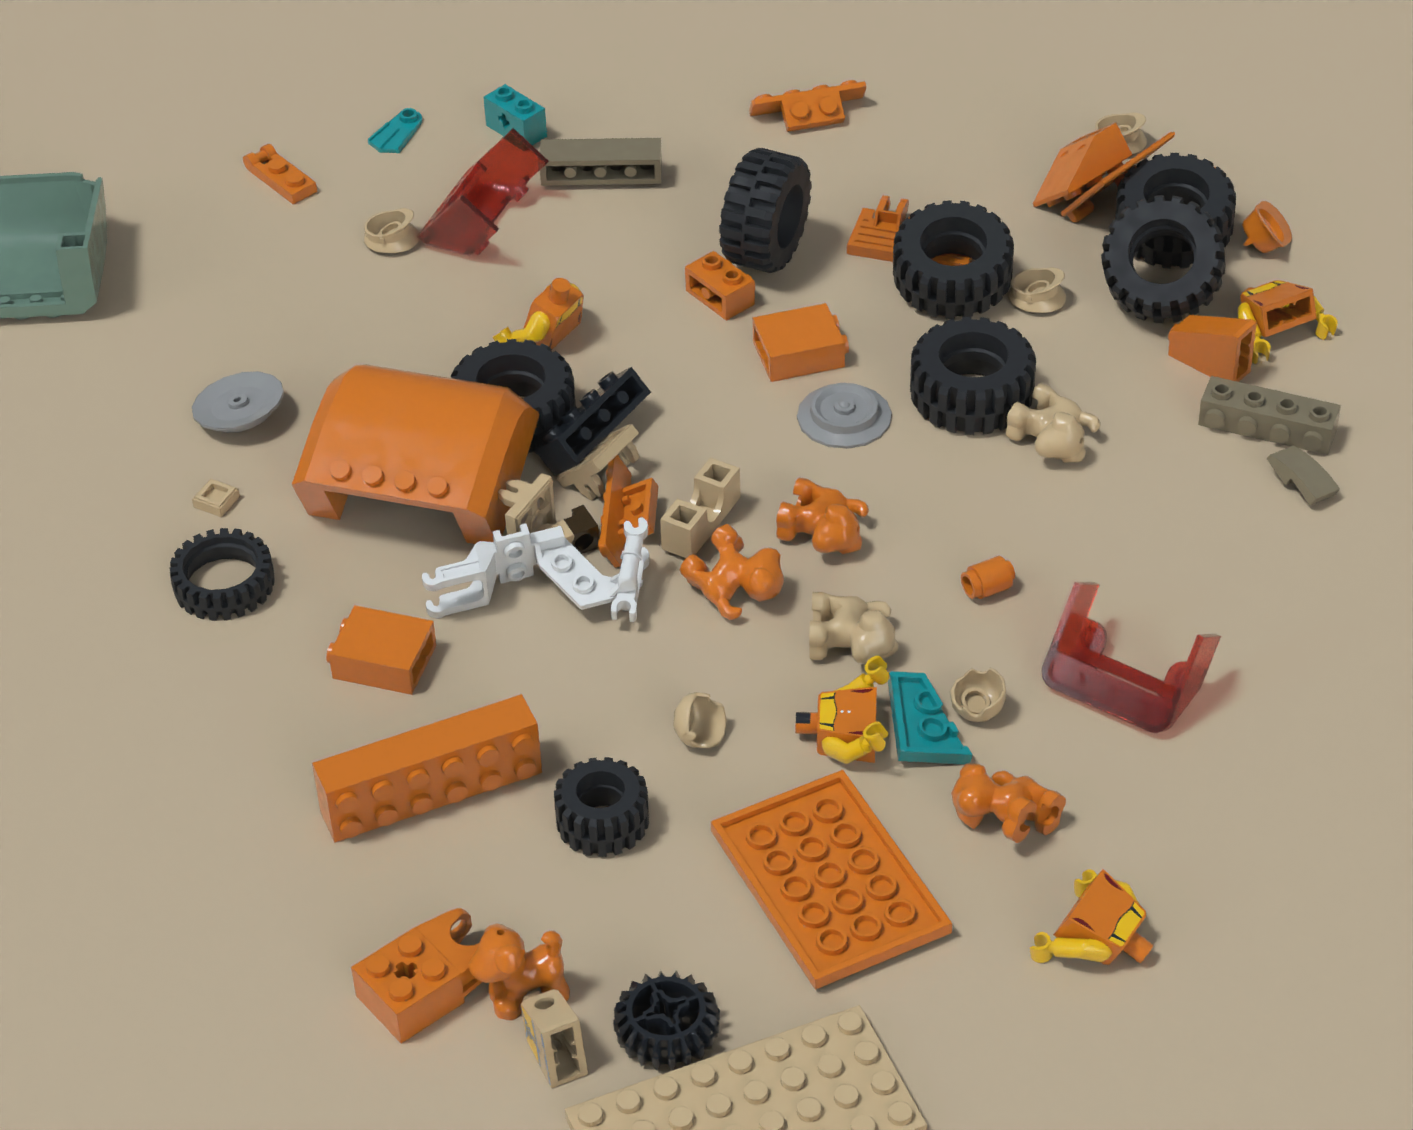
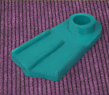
[368,108,422,153]

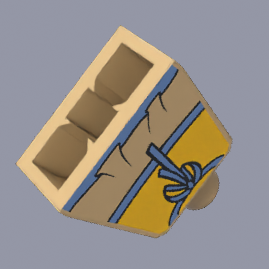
[521,989,588,1089]

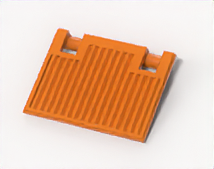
[1061,132,1175,222]

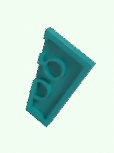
[888,671,973,764]

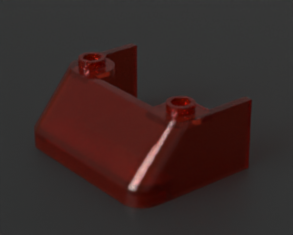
[417,128,549,256]
[1042,582,1221,733]

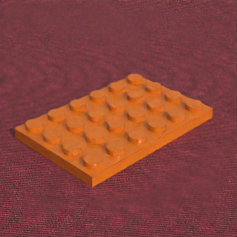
[711,770,952,990]

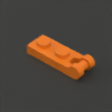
[243,144,317,204]

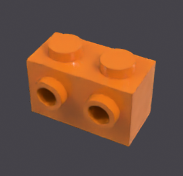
[685,251,755,321]

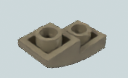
[1267,445,1340,506]

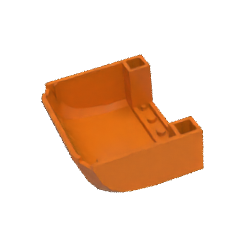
[292,364,539,544]

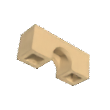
[660,457,741,558]

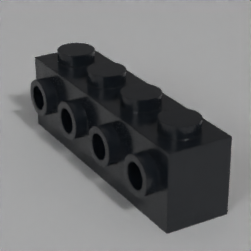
[535,367,651,476]

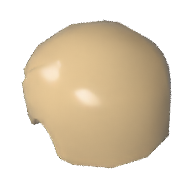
[950,667,1006,722]
[673,692,727,749]

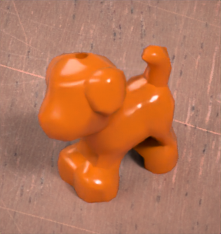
[776,478,869,554]
[680,524,784,620]
[951,763,1066,843]
[469,923,570,1021]

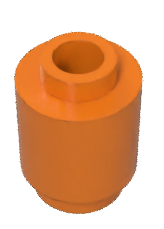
[961,556,1015,599]

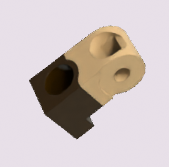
[534,505,600,554]

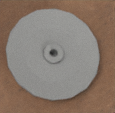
[192,371,284,433]
[797,383,892,449]

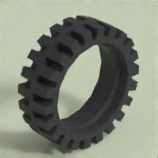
[169,528,275,621]

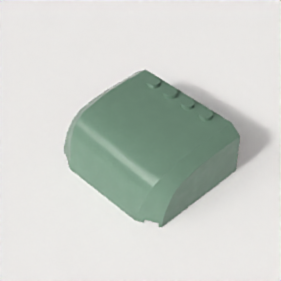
[0,172,107,320]

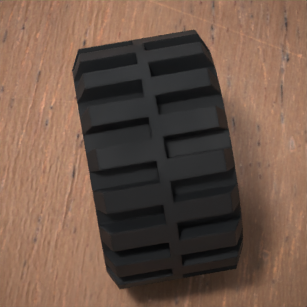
[554,757,649,857]

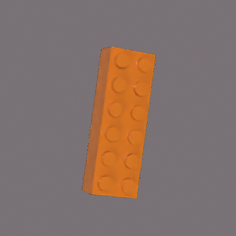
[312,694,542,843]

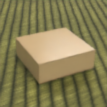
[192,478,240,517]

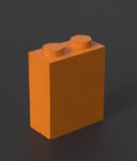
[752,303,849,382]
[326,605,437,695]

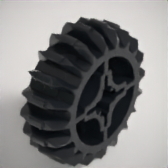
[613,970,720,1071]

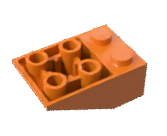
[1033,122,1133,207]

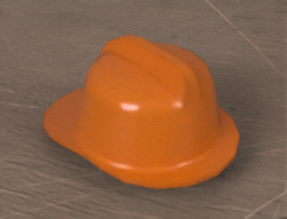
[1242,201,1292,253]

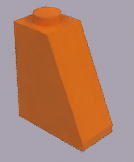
[1168,315,1257,382]

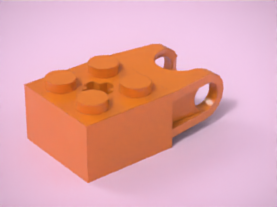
[351,908,482,1044]

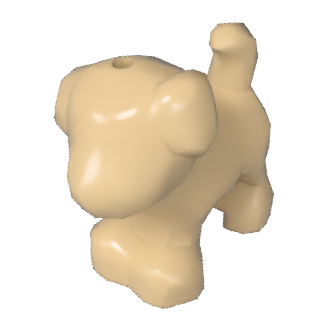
[1006,383,1101,463]
[809,592,898,664]

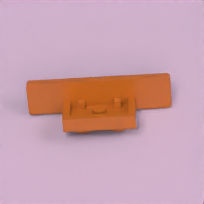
[749,80,867,132]
[598,454,659,568]

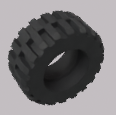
[719,148,812,273]
[1115,153,1236,269]
[1101,195,1226,324]
[893,200,1014,319]
[910,317,1036,435]
[451,339,576,456]

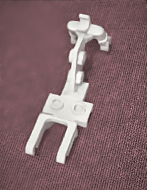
[422,517,650,622]

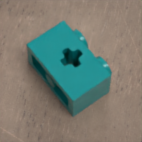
[483,84,547,150]

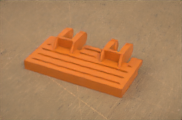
[847,195,973,266]

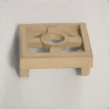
[557,424,640,500]
[498,473,556,536]

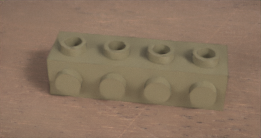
[539,138,662,186]
[1198,376,1341,455]

